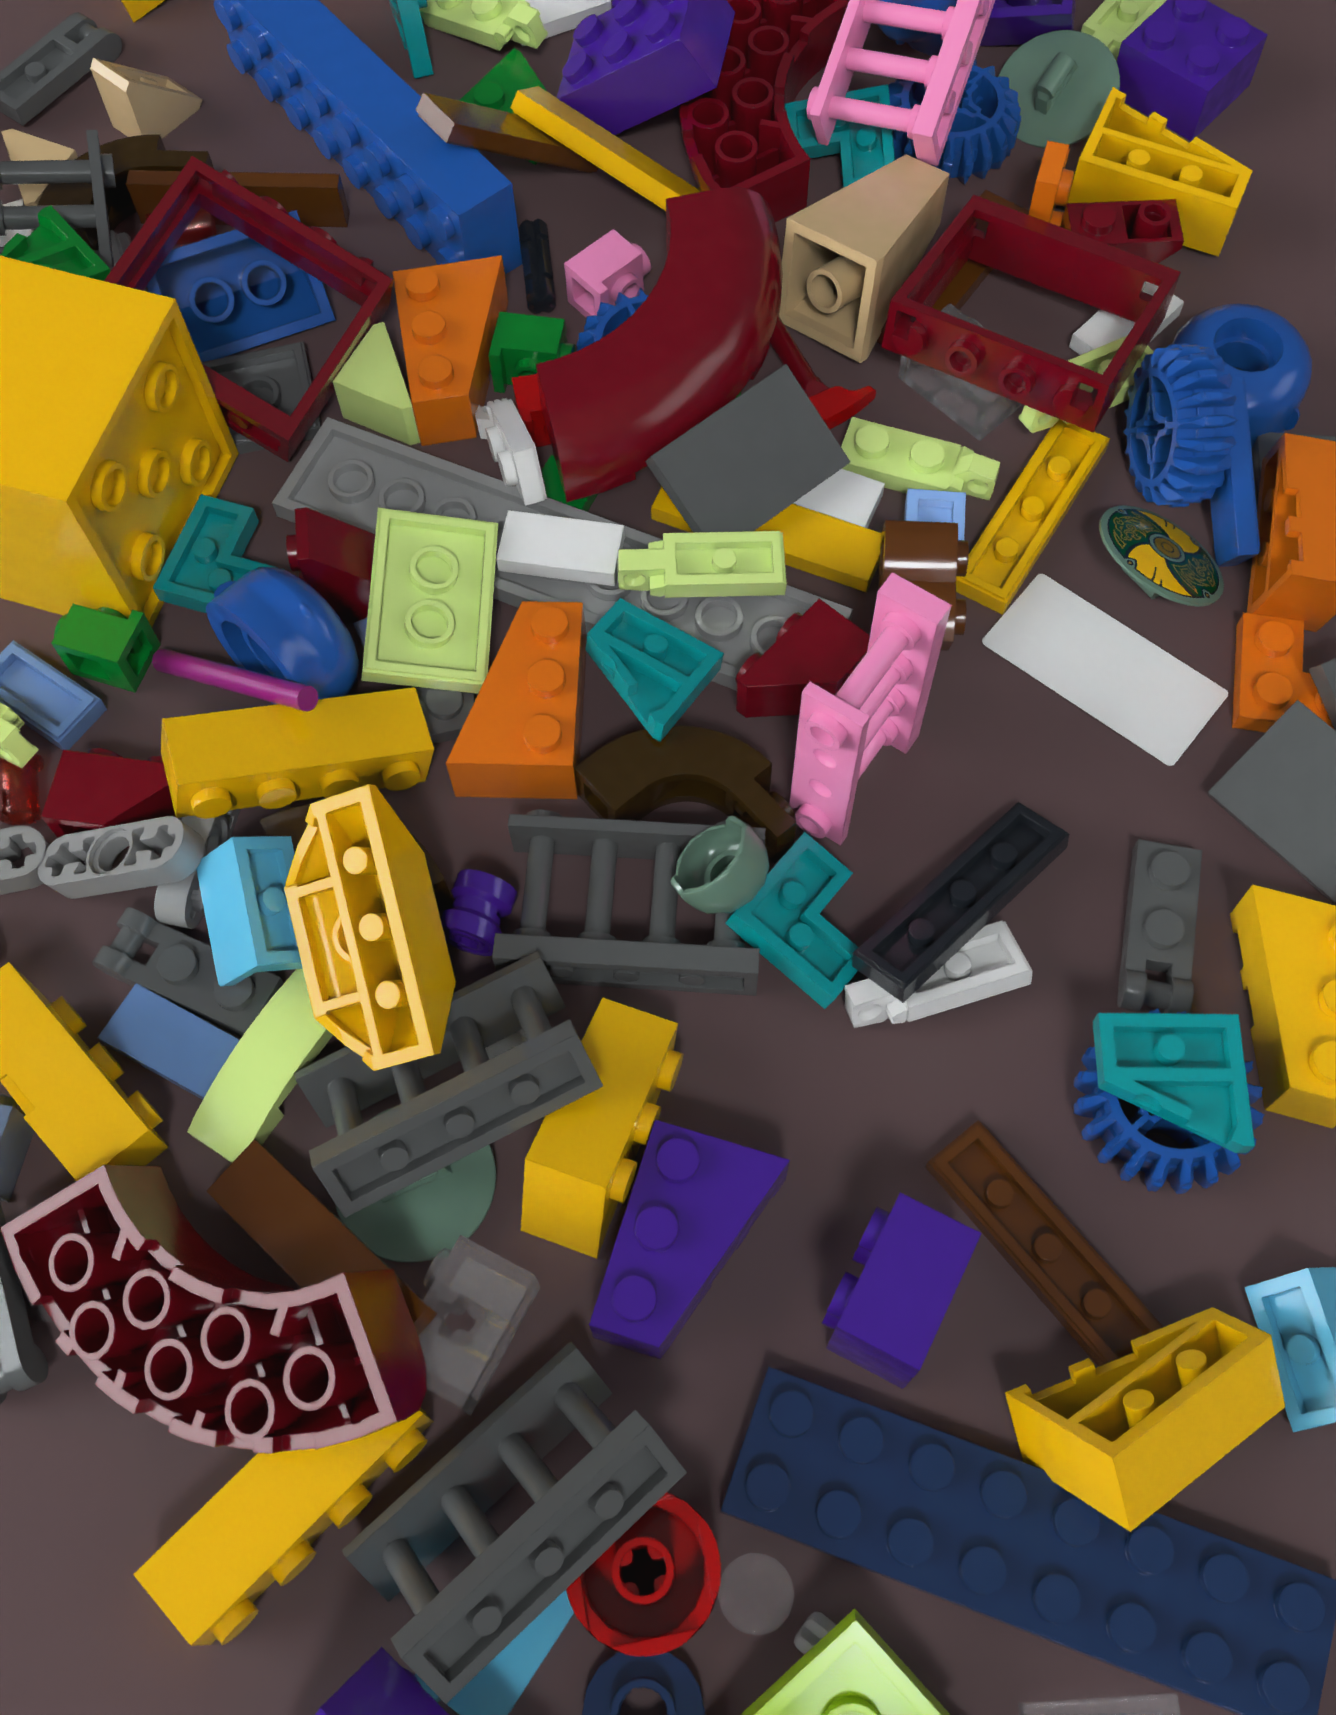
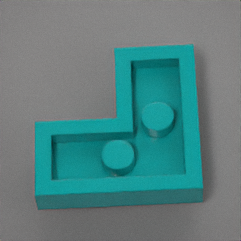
[785,84,896,187]
[153,494,285,613]
[725,832,859,1009]

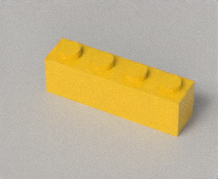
[161,687,434,819]
[133,1407,433,1646]

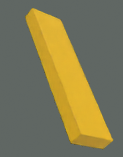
[510,86,701,211]
[956,419,1110,615]
[651,487,881,592]

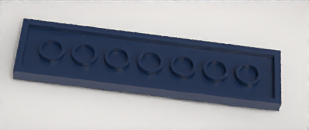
[720,1367,1336,1715]

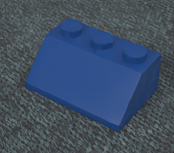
[147,210,336,362]

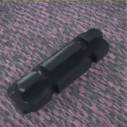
[519,218,556,314]

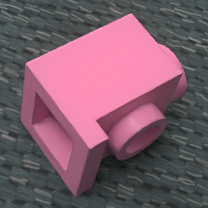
[564,229,651,317]

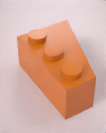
[392,255,509,446]
[1247,433,1336,632]
[446,601,587,799]

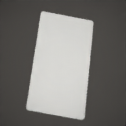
[982,574,1228,766]

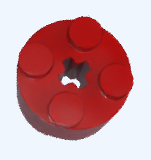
[566,1492,721,1657]

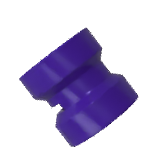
[440,869,518,956]

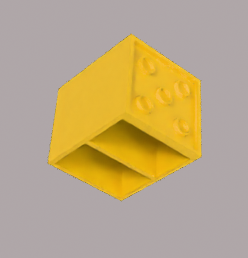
[0,256,239,627]

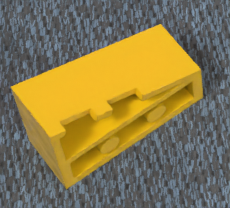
[1067,87,1253,257]
[1230,884,1336,1128]
[0,962,168,1181]
[521,997,683,1259]
[1005,1307,1285,1532]

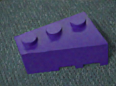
[589,1119,790,1360]

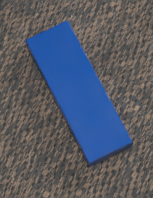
[1210,376,1260,567]

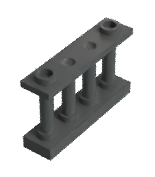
[0,130,116,271]
[492,809,766,996]
[294,951,603,1218]
[342,1341,687,1704]

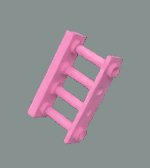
[807,0,995,166]
[789,572,952,846]

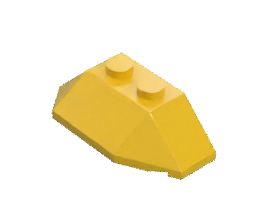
[284,784,456,1071]

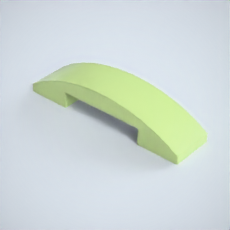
[187,969,333,1163]

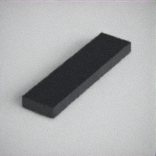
[852,802,1069,1003]

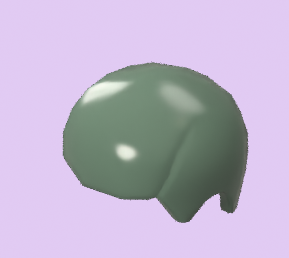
[670,815,769,914]

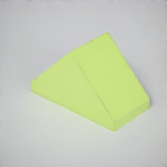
[332,322,421,445]

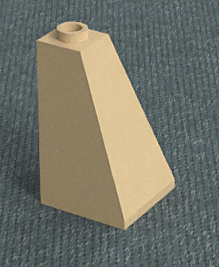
[779,154,950,363]

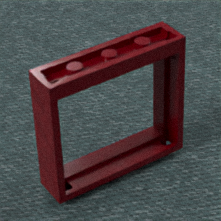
[104,156,393,462]
[881,195,1181,432]

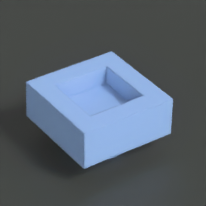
[904,488,966,540]

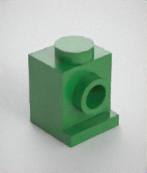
[488,311,576,393]
[51,604,161,693]

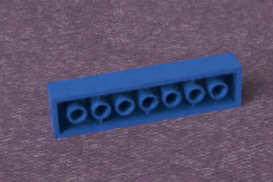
[214,0,523,275]

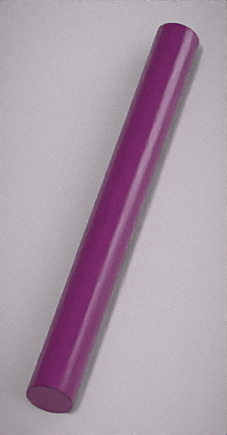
[152,649,318,712]

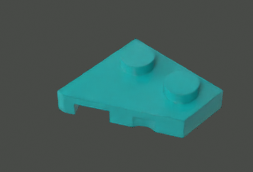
[389,0,434,79]
[585,598,724,742]
[1093,1013,1255,1153]

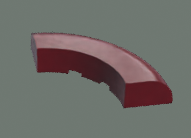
[680,0,849,222]
[536,187,783,502]
[0,1165,427,1454]

